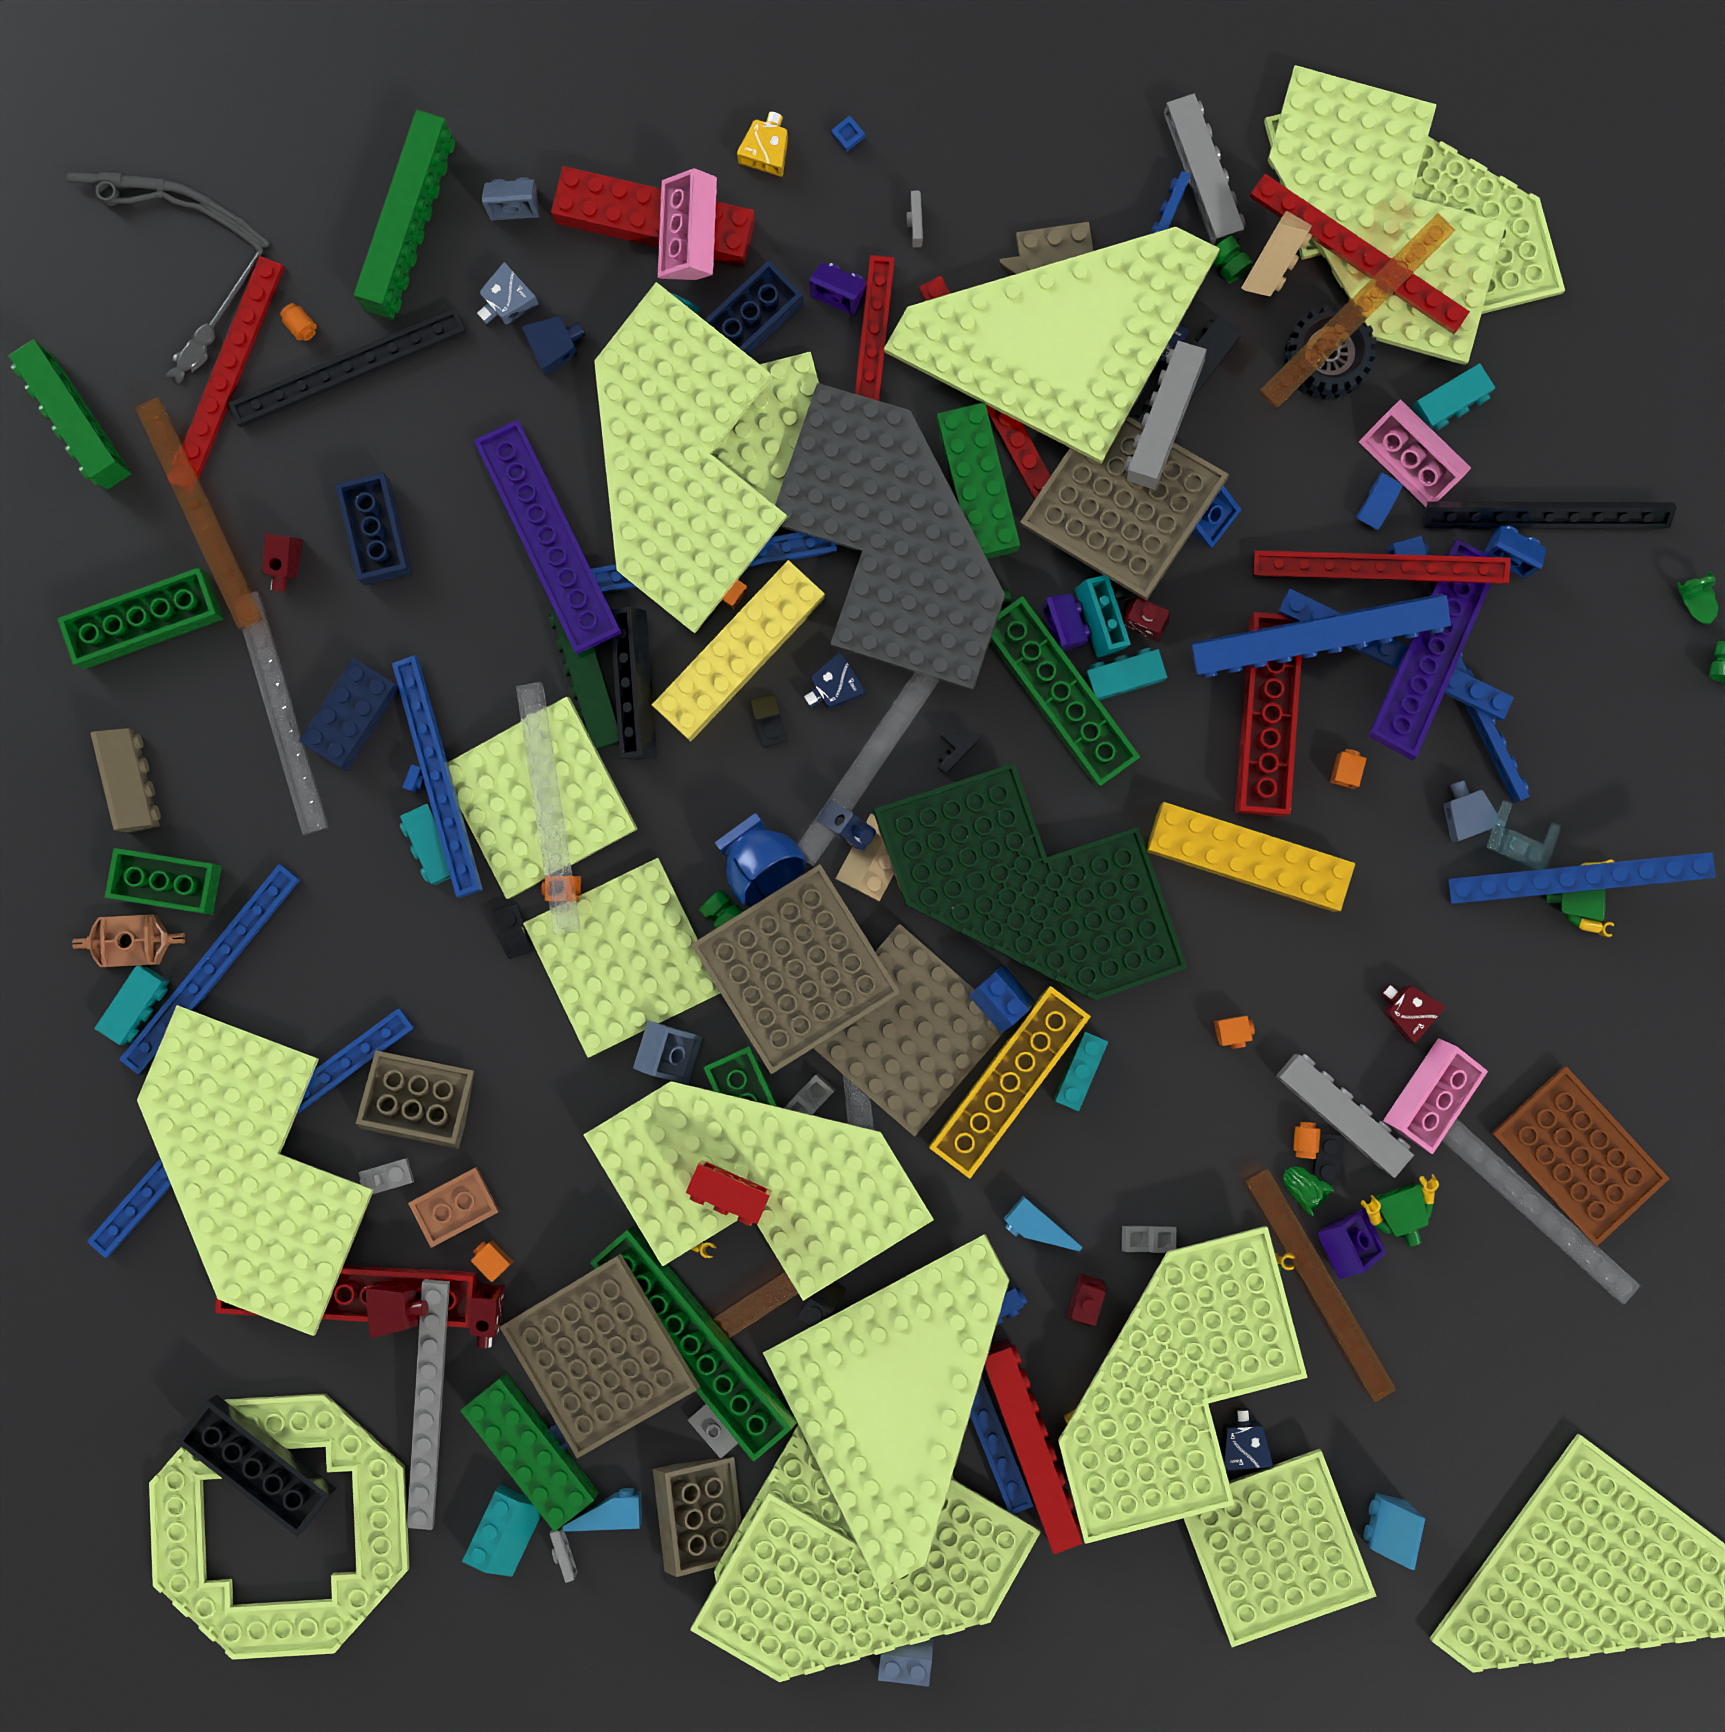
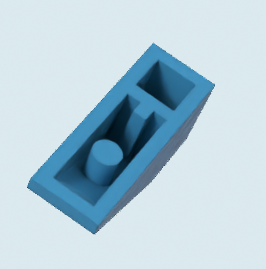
[1003,1196,1083,1251]
[563,1488,642,1531]

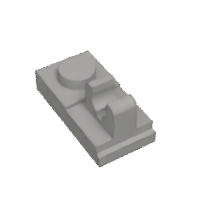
[358,1158,414,1194]

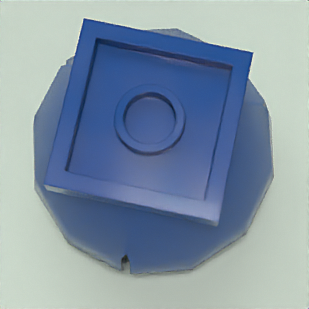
[715,813,806,907]

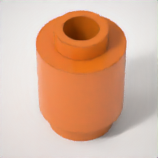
[280,303,317,341]
[1293,1122,1321,1159]

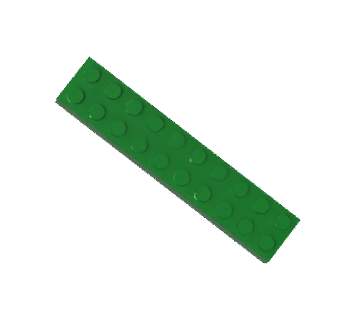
[590,1226,797,1462]

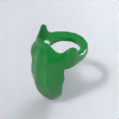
[1677,571,1719,624]
[1283,1166,1334,1216]

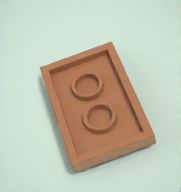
[408,1167,500,1248]

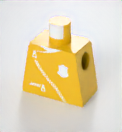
[737,112,788,177]

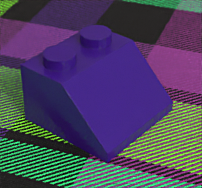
[809,263,867,316]
[1042,594,1090,652]
[1317,1208,1387,1279]

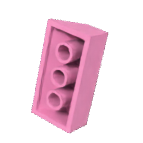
[658,168,717,280]
[1359,399,1471,507]
[1383,1038,1488,1154]

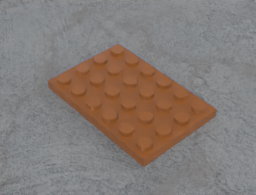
[1491,1066,1670,1247]

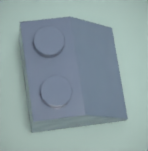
[482,177,539,221]
[633,1021,703,1084]
[878,1637,933,1687]

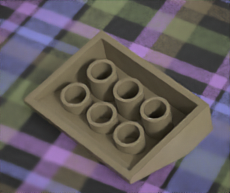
[356,1050,474,1149]
[653,1456,742,1577]

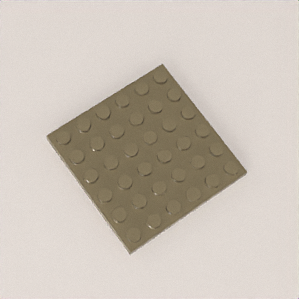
[1020,416,1229,601]
[691,864,900,1074]
[813,924,1003,1137]
[500,1254,700,1458]

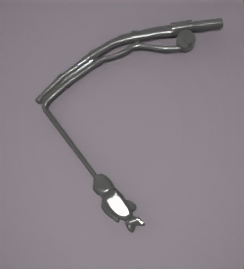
[67,172,270,384]

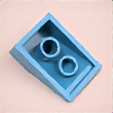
[1363,1493,1425,1570]

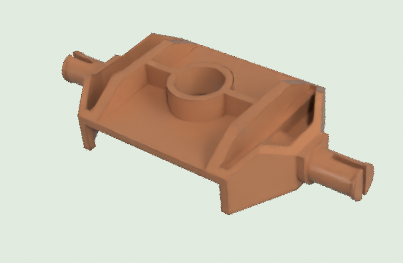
[72,915,185,967]

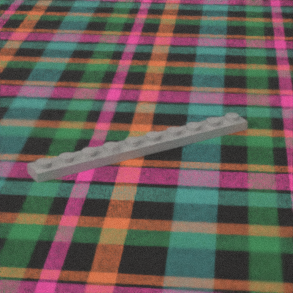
[407,1279,450,1530]

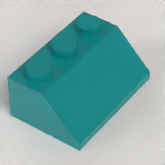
[462,1484,541,1577]

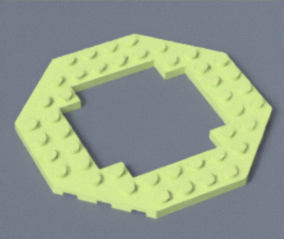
[149,1394,409,1659]

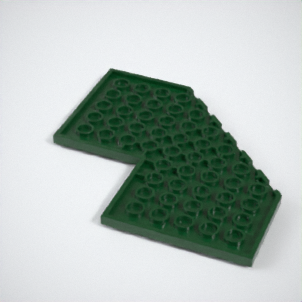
[873,763,1188,1000]

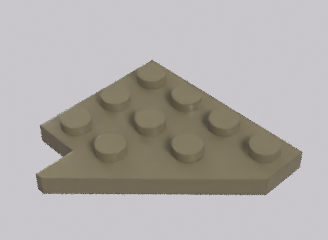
[999,222,1093,275]

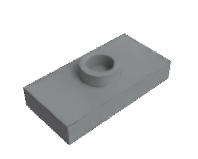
[906,191,923,248]
[688,1403,738,1459]
[550,1526,578,1583]

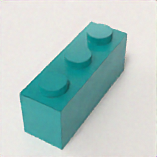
[1411,363,1495,431]
[1074,575,1131,658]
[1085,648,1167,700]
[400,804,451,885]
[94,965,170,1045]
[1053,1031,1108,1111]

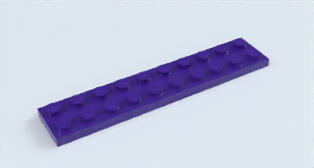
[474,419,621,655]
[1368,539,1491,761]

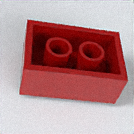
[686,1160,772,1226]

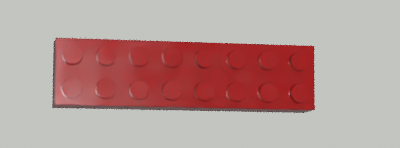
[551,166,755,267]
[1235,612,1302,817]
[985,1339,1083,1554]

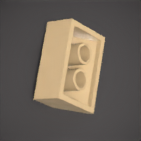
[1241,211,1312,297]
[835,814,894,902]

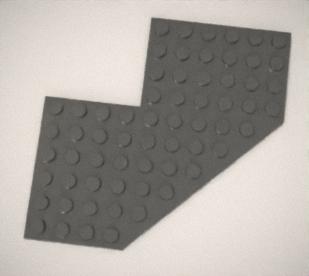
[775,383,1005,690]

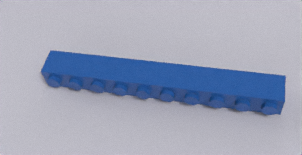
[1190,594,1451,678]

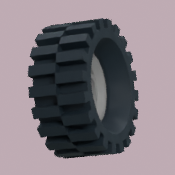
[1283,305,1377,400]

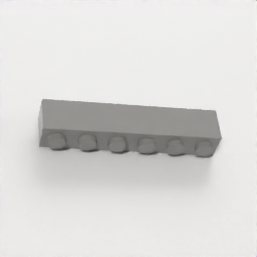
[1164,93,1246,246]
[1124,341,1206,490]
[1275,1054,1414,1178]

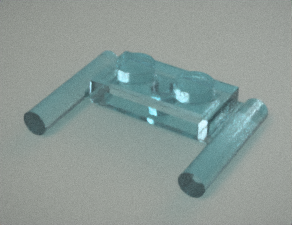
[1487,801,1561,870]

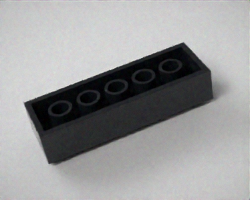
[176,1395,337,1537]

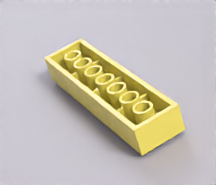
[652,560,825,742]

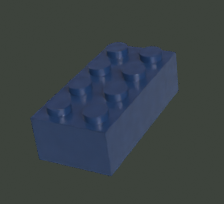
[705,260,804,356]
[335,472,412,586]
[298,657,399,771]

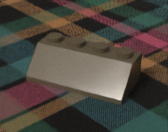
[90,728,161,834]

